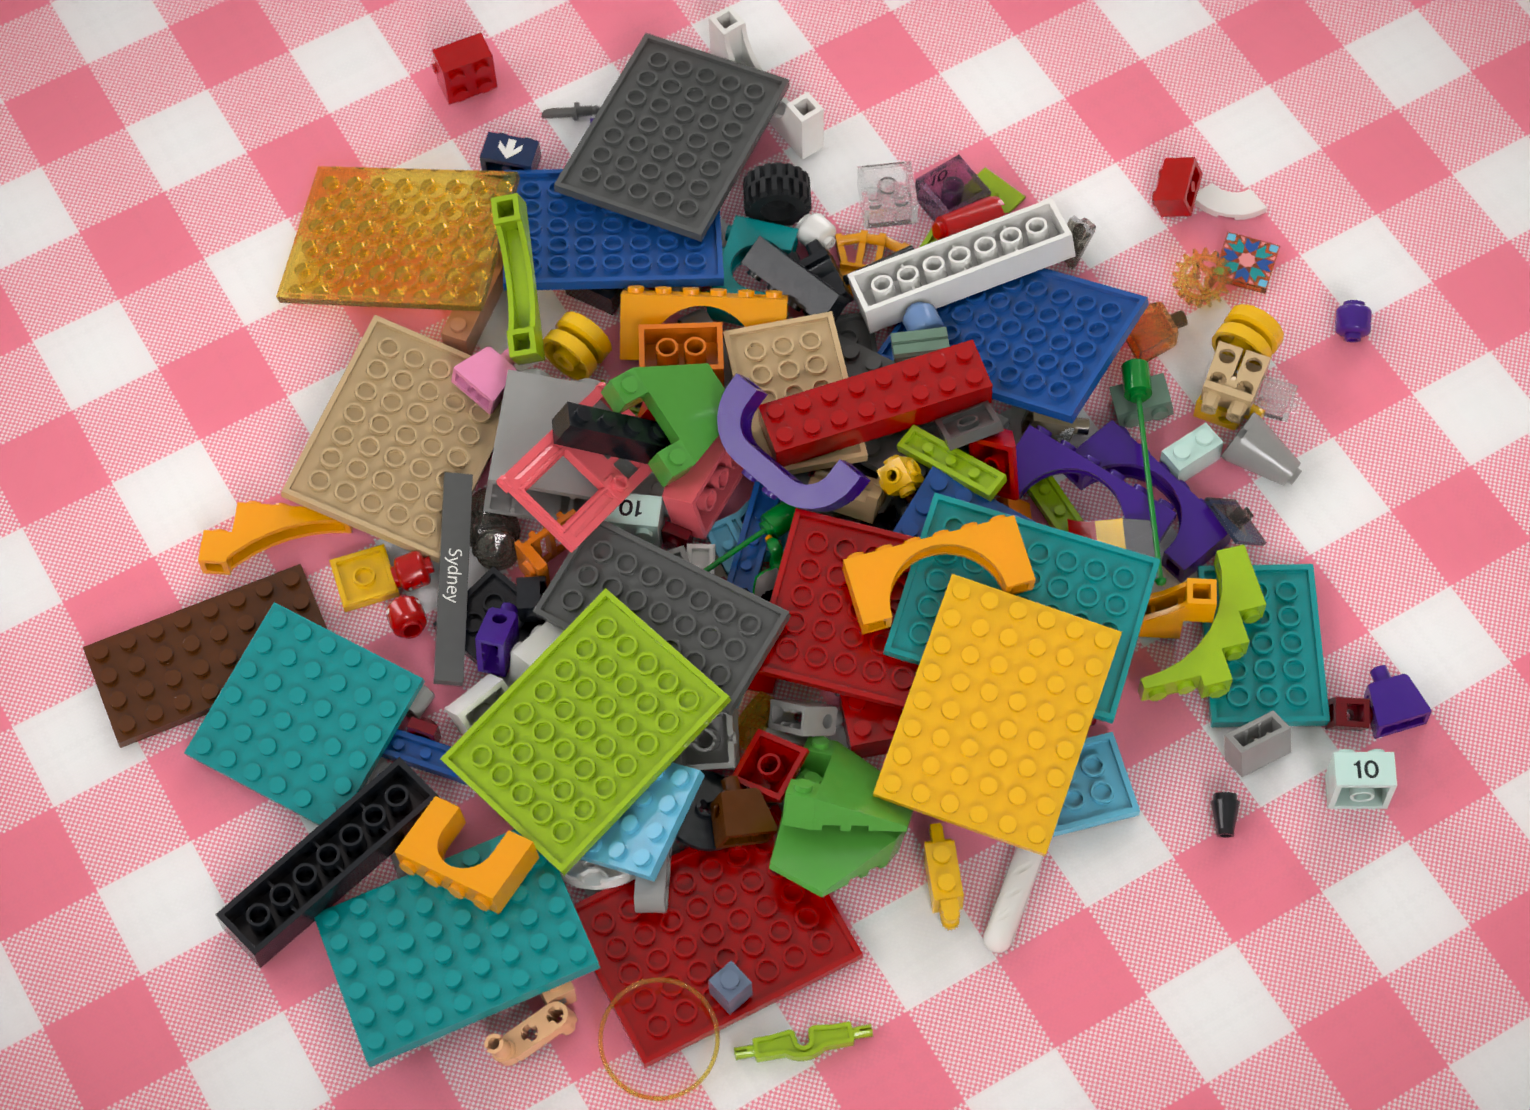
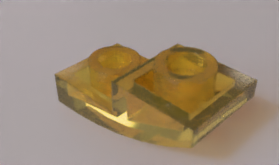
[738,691,775,750]

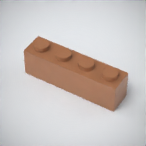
[441,247,504,355]

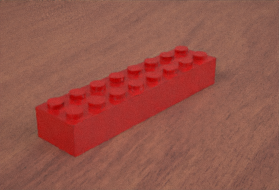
[758,339,993,467]

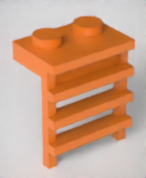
[514,509,576,588]

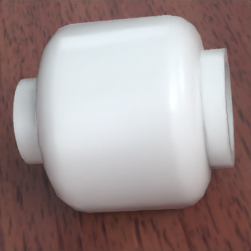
[796,213,836,250]

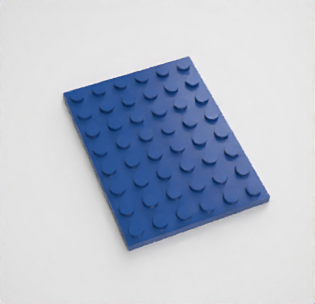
[503,169,724,291]
[877,268,1149,424]

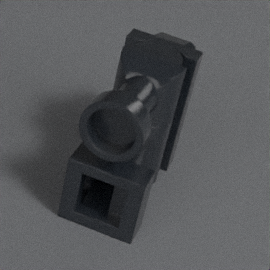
[789,240,854,316]

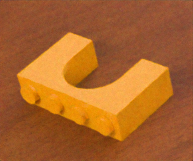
[394,796,539,914]

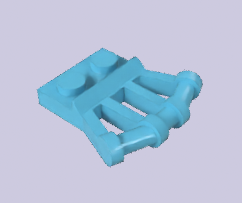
[707,499,789,576]

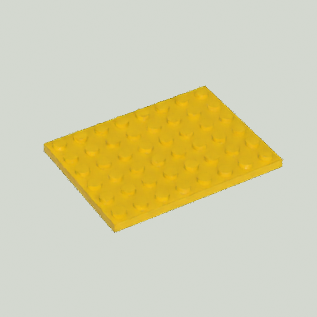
[873,574,1122,857]

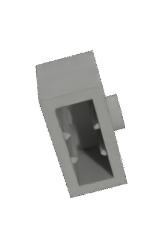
[1224,711,1291,777]

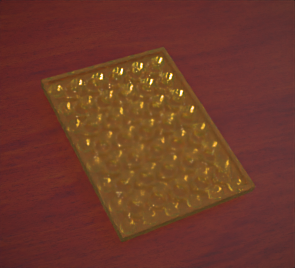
[276,166,520,311]

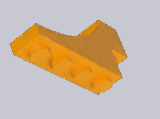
[198,501,353,575]
[1138,578,1217,639]

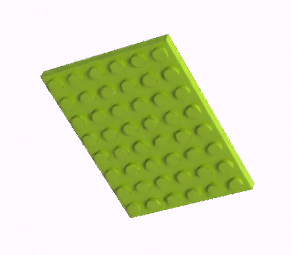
[440,588,732,876]

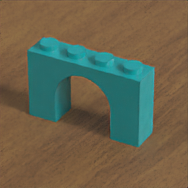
[703,215,798,327]

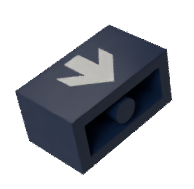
[480,132,542,177]

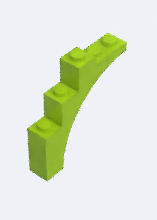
[1138,545,1267,701]

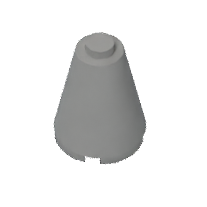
[1221,412,1302,486]

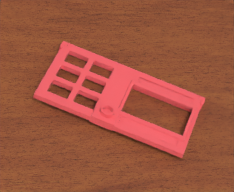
[496,382,652,553]

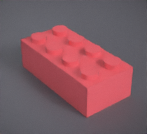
[662,436,743,540]

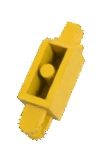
[924,823,964,931]

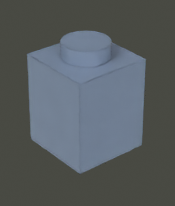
[708,961,753,1015]

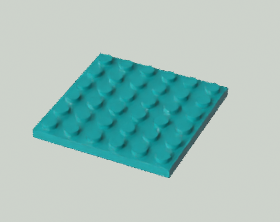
[184,602,425,825]

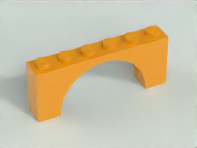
[620,285,788,360]
[843,515,1036,634]

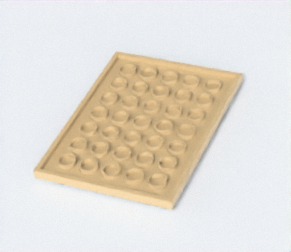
[281,315,502,563]

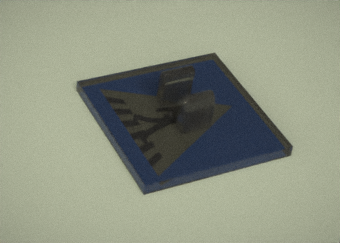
[1204,497,1267,546]

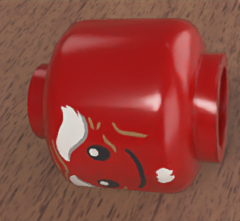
[386,596,427,639]

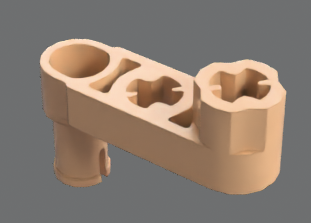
[484,1002,578,1066]

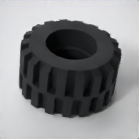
[743,162,812,226]

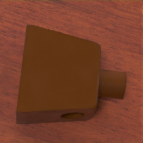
[710,776,778,849]

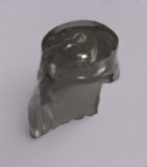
[470,487,521,571]

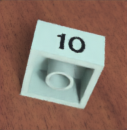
[605,494,665,548]
[1325,749,1397,809]

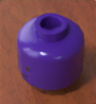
[1335,300,1372,342]

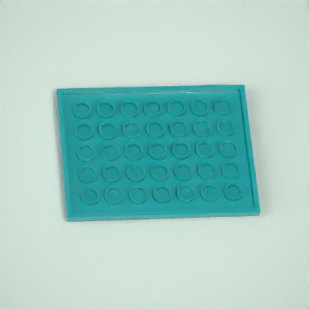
[883,493,1161,724]
[314,829,600,1068]

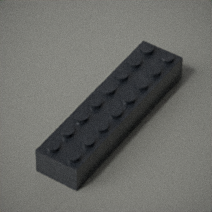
[215,757,439,968]

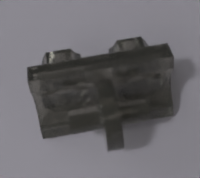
[1065,215,1096,269]

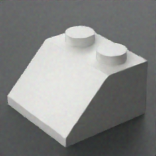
[445,673,508,735]

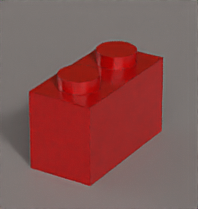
[1152,157,1203,217]

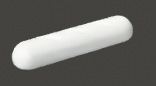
[983,847,1043,953]

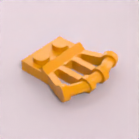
[835,230,910,298]

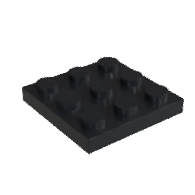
[433,566,546,677]

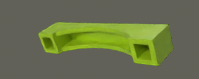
[491,193,545,365]

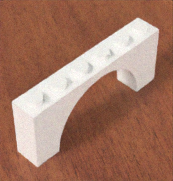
[709,6,824,160]

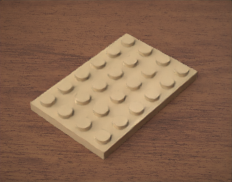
[723,311,868,482]

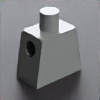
[768,699,843,736]

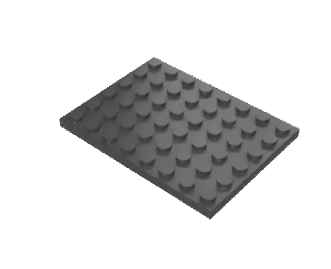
[554,33,789,242]

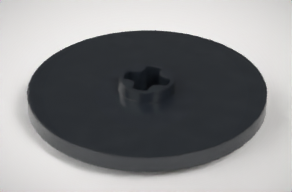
[675,770,726,852]

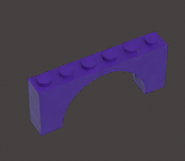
[1064,420,1231,583]
[1016,425,1177,544]

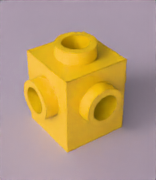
[876,455,924,498]

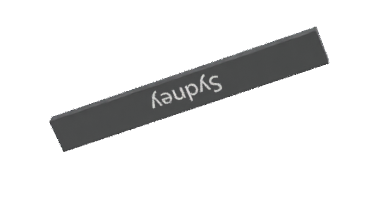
[433,472,473,686]

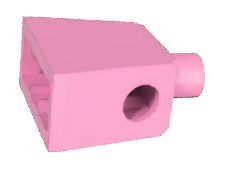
[451,347,517,414]

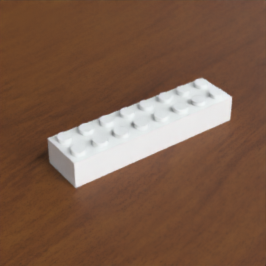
[847,198,1076,333]

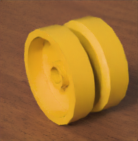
[1212,304,1284,371]
[543,311,612,381]

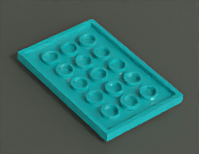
[1197,564,1330,728]

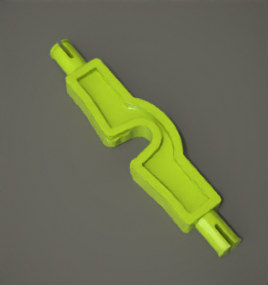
[734,1022,873,1062]

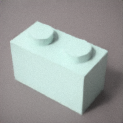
[1160,423,1224,482]

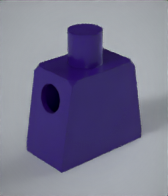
[475,603,519,677]
[1364,665,1432,739]

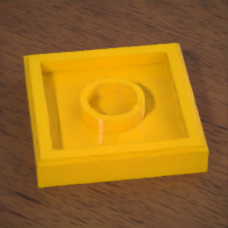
[329,544,400,612]

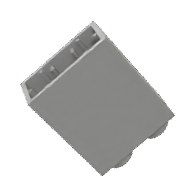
[483,368,613,521]

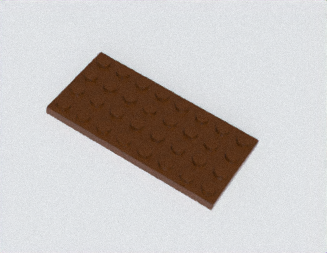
[83,564,327,748]

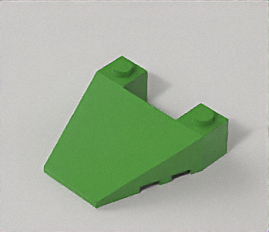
[601,363,725,488]
[782,736,914,832]
[769,768,906,897]

